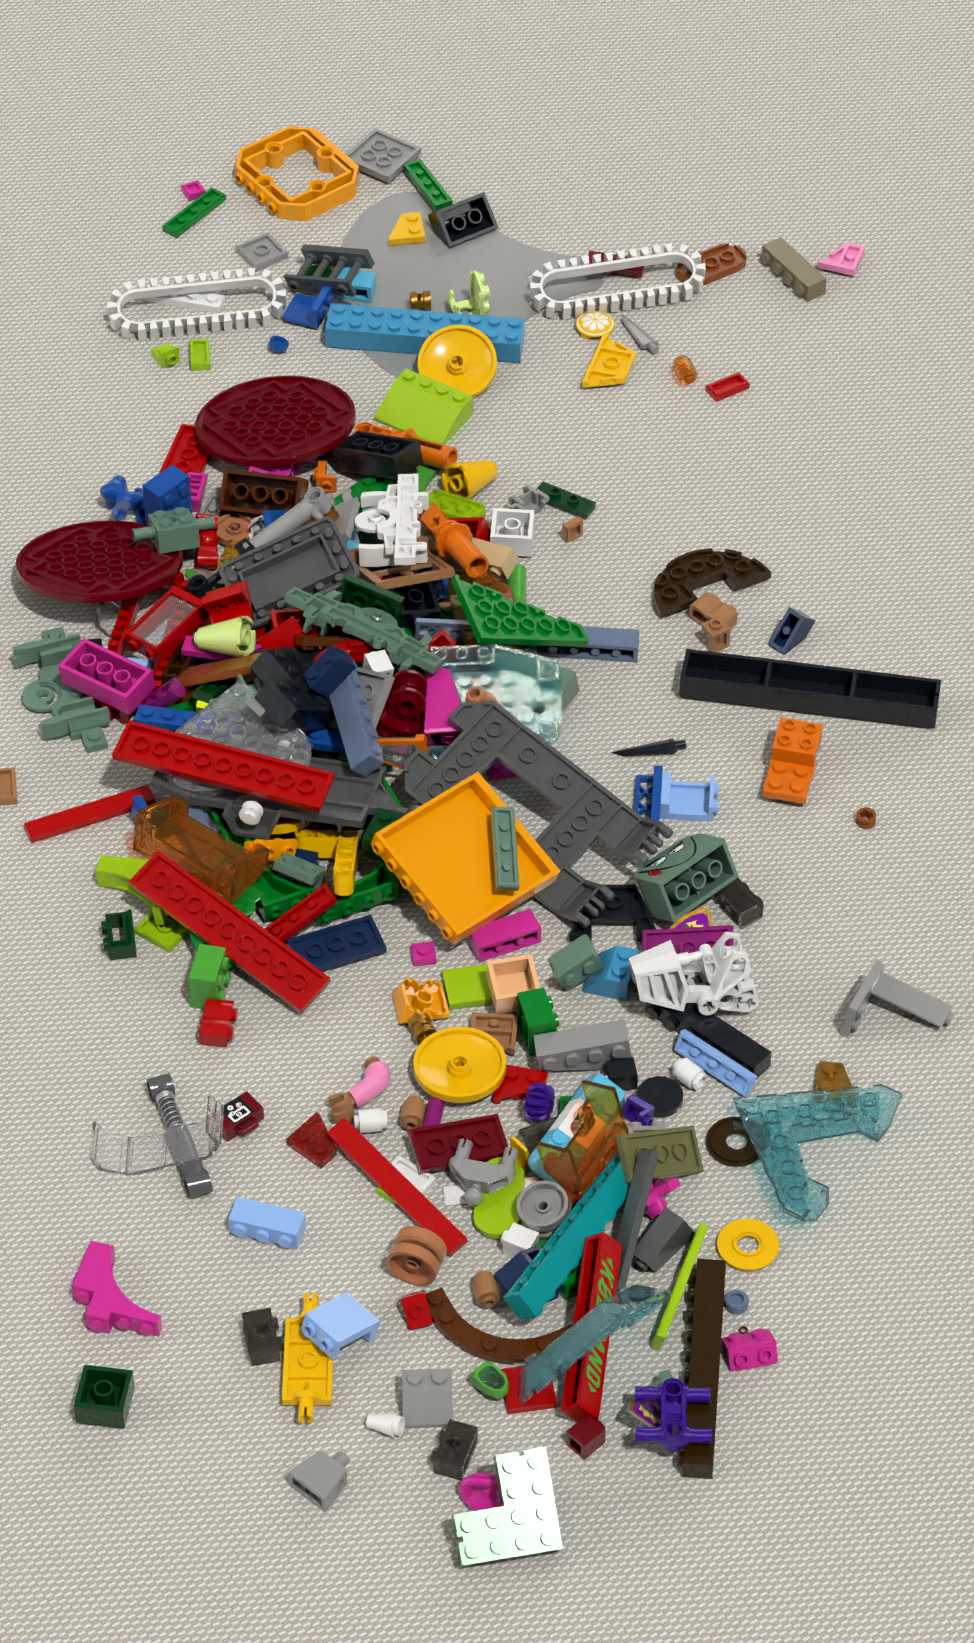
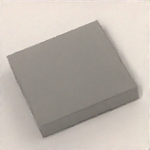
[235,232,288,272]

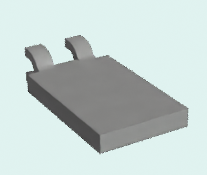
[323,487,360,542]

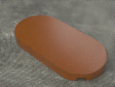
[676,243,746,285]

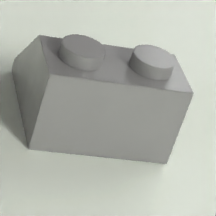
[402,1368,453,1428]

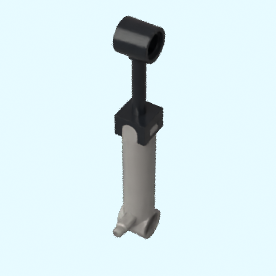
[187,487,332,599]

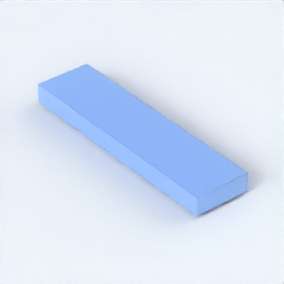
[673,1029,757,1097]

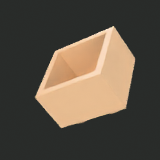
[486,954,540,1014]

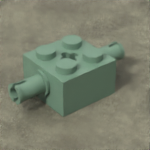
[132,507,216,554]

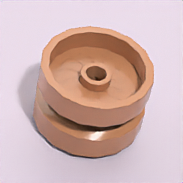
[386,1226,447,1286]

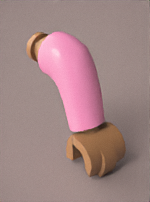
[328,1056,390,1123]

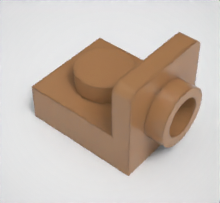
[702,616,731,652]

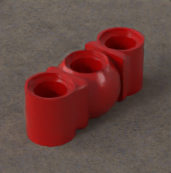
[195,513,218,569]

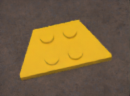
[582,333,636,388]

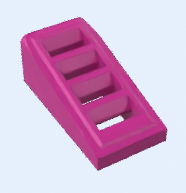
[187,472,208,513]

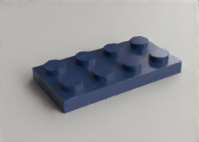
[286,915,387,971]

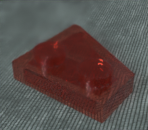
[286,1112,337,1169]

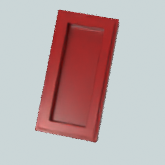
[705,372,750,402]

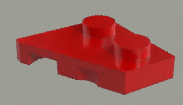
[493,1064,548,1104]

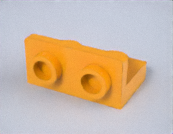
[243,838,298,862]

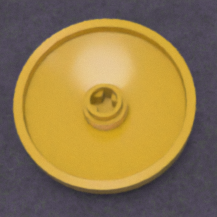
[418,325,497,398]
[413,1027,506,1103]

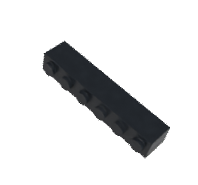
[646,1002,771,1080]

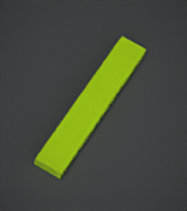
[651,1222,709,1351]

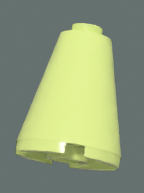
[194,616,256,657]

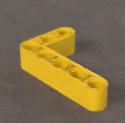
[295,829,359,896]

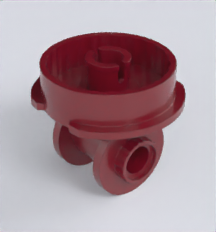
[376,670,427,739]

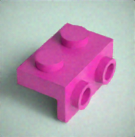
[721,1328,778,1371]

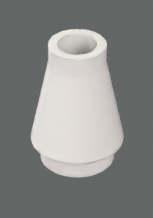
[366,1413,405,1437]

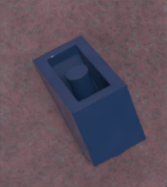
[768,607,815,654]

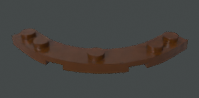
[426,1287,573,1365]

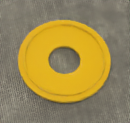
[717,1219,779,1271]

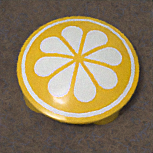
[576,311,615,339]

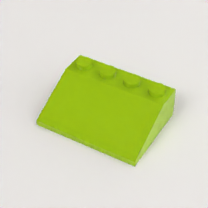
[374,368,473,445]

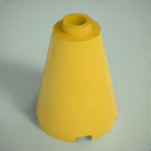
[441,460,498,499]

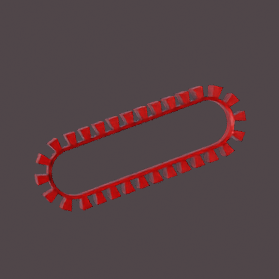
[95,572,191,723]

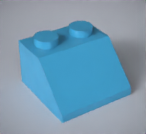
[583,945,639,1001]

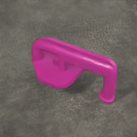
[459,1473,501,1511]

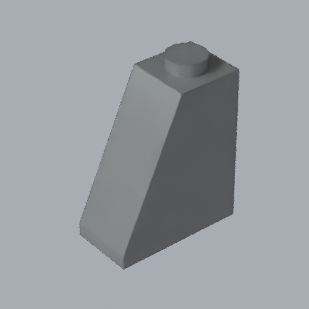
[633,1207,695,1273]

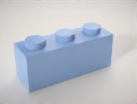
[228,1197,306,1249]

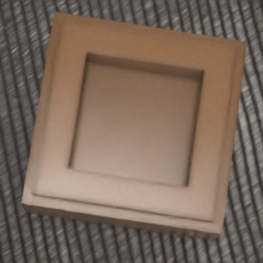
[562,516,583,543]

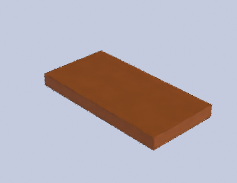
[177,653,261,687]

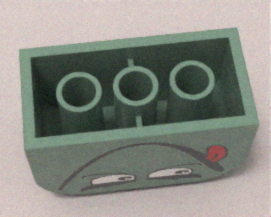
[635,834,739,922]

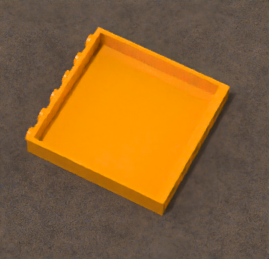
[371,772,560,945]

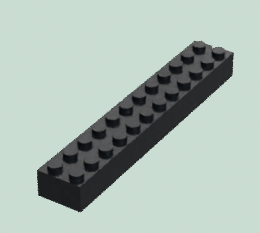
[679,649,941,728]

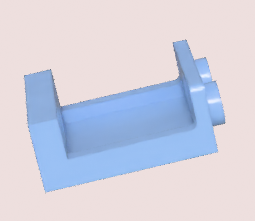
[660,772,719,822]
[301,1292,380,1359]

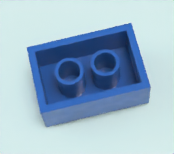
[142,465,193,525]

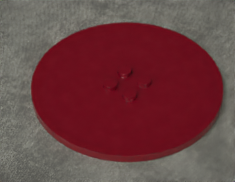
[195,376,356,467]
[16,521,183,603]

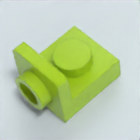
[151,343,180,369]

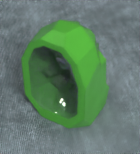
[470,1361,509,1399]

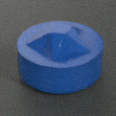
[268,336,289,352]

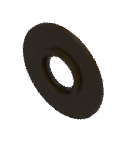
[706,1117,767,1167]

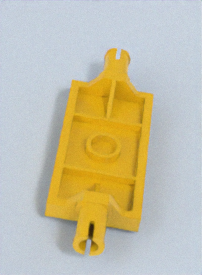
[282,1292,334,1423]

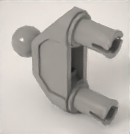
[448,1139,519,1206]

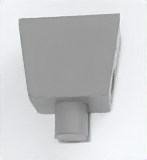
[289,1451,350,1512]

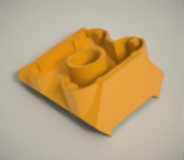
[392,978,450,1024]

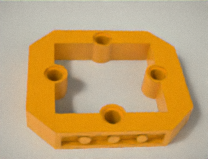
[235,126,359,221]

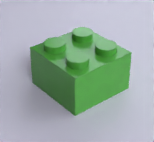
[188,944,231,1009]

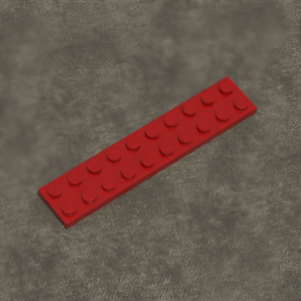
[112,720,335,813]
[129,850,331,1014]

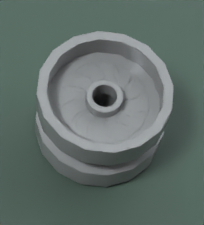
[517,1181,572,1241]

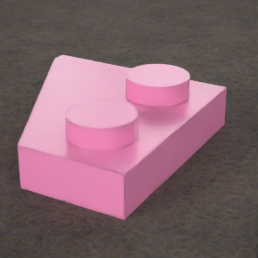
[818,242,865,276]

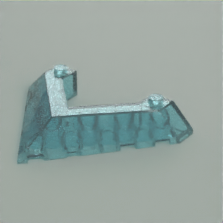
[733,1084,902,1222]
[518,1284,672,1406]

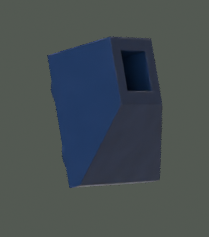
[493,1245,559,1302]

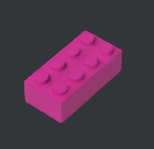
[58,638,155,715]

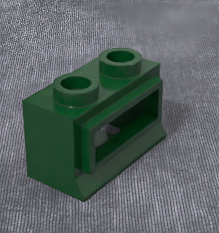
[101,909,137,960]

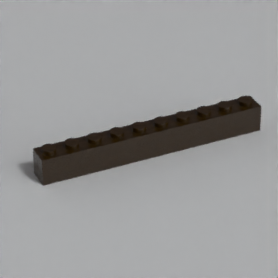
[678,1258,726,1479]

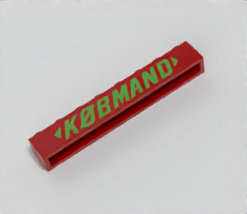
[561,1232,622,1422]

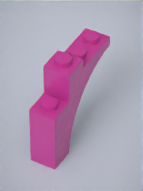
[72,1240,162,1337]

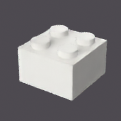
[490,508,534,557]

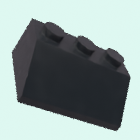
[427,192,499,248]

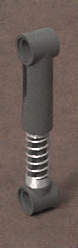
[147,1073,213,1198]

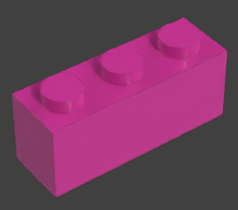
[469,909,541,963]

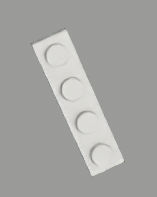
[145,284,225,313]

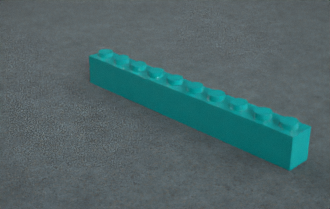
[503,1150,631,1320]

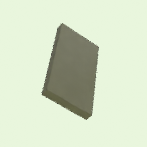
[616,1125,704,1183]

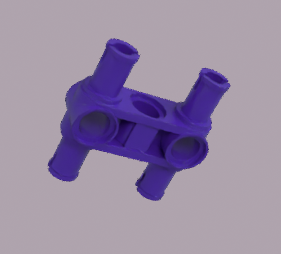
[635,1378,712,1452]

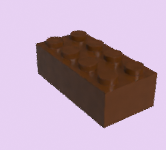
[219,469,309,516]

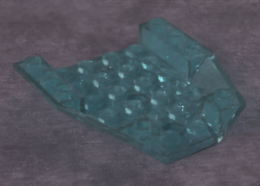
[428,644,562,764]

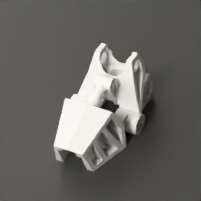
[628,932,759,1015]

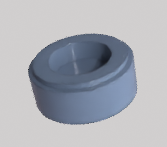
[724,1290,749,1315]

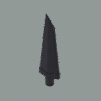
[611,738,686,756]

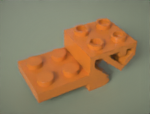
[762,717,823,804]

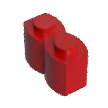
[199,998,238,1047]

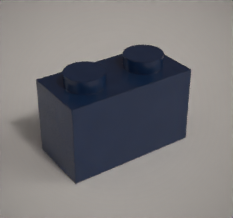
[303,645,356,697]

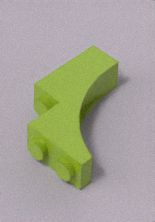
[95,855,170,925]

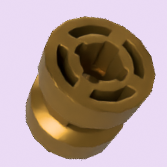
[410,291,431,310]
[408,1013,437,1045]

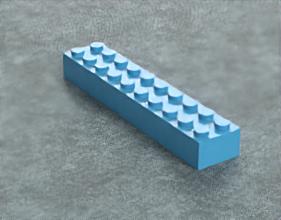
[325,303,525,363]

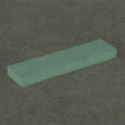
[491,807,520,891]

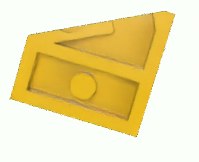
[389,212,426,246]

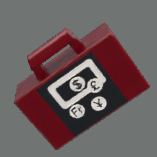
[210,1091,264,1142]

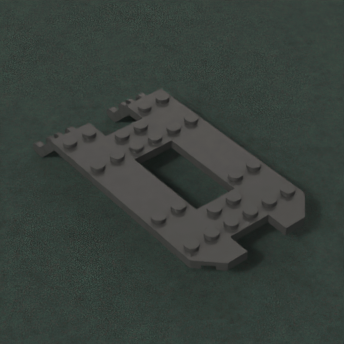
[404,700,674,928]

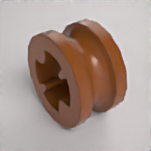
[856,807,876,829]

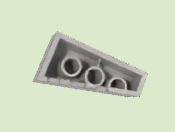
[533,1019,632,1071]

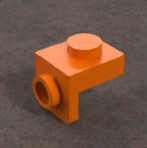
[313,461,337,493]

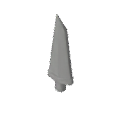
[622,314,659,354]

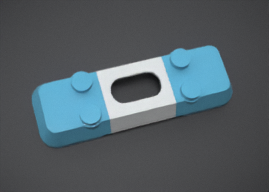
[528,1074,625,1188]

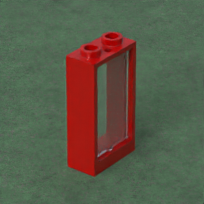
[125,586,209,664]

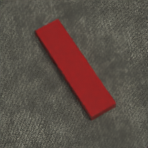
[264,883,338,943]

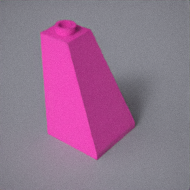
[424,668,462,750]

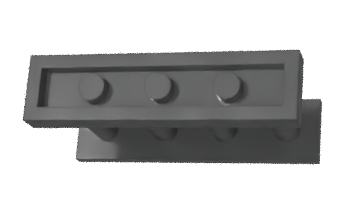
[283,244,375,296]

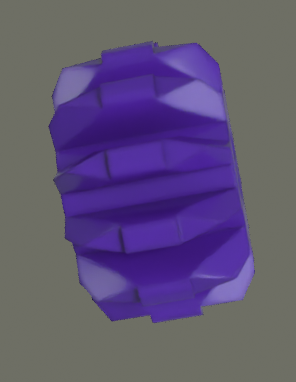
[523,1082,555,1123]

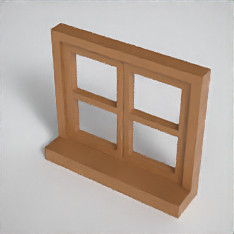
[349,536,455,589]

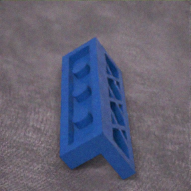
[634,765,663,845]

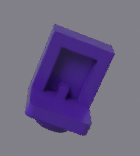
[622,1094,655,1126]

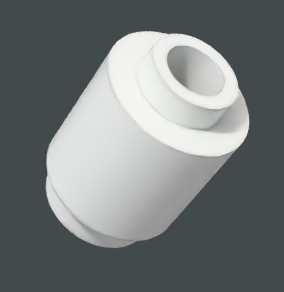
[672,1057,707,1091]
[354,1108,388,1133]

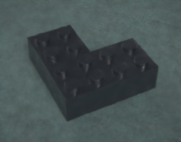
[250,648,335,729]

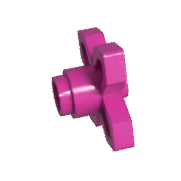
[620,1176,681,1219]

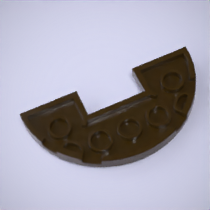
[654,548,771,618]

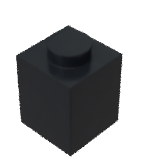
[602,1057,638,1091]

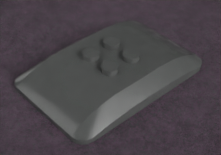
[219,517,360,629]

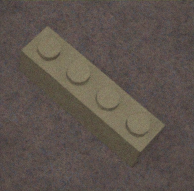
[761,237,827,302]

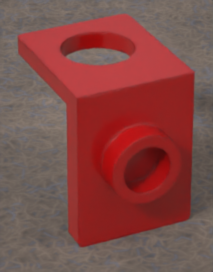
[401,1289,433,1330]

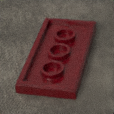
[407,1114,510,1174]

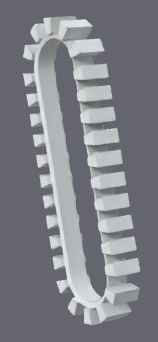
[530,243,706,320]
[107,268,286,341]

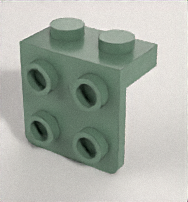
[273,852,325,888]
[550,934,605,991]

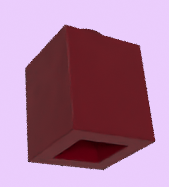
[566,1414,606,1460]

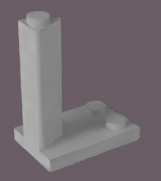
[840,960,954,1038]

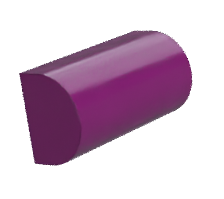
[144,677,185,708]

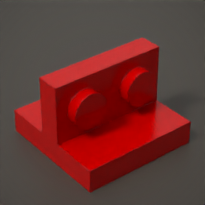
[201,581,254,625]

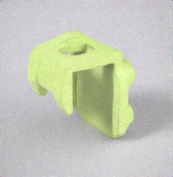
[447,270,490,316]

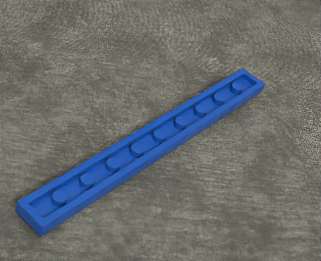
[134,704,346,754]

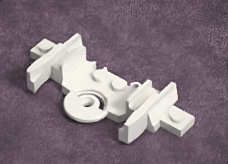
[355,474,429,567]

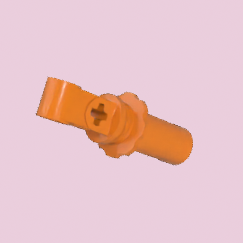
[355,422,458,470]
[419,503,489,578]

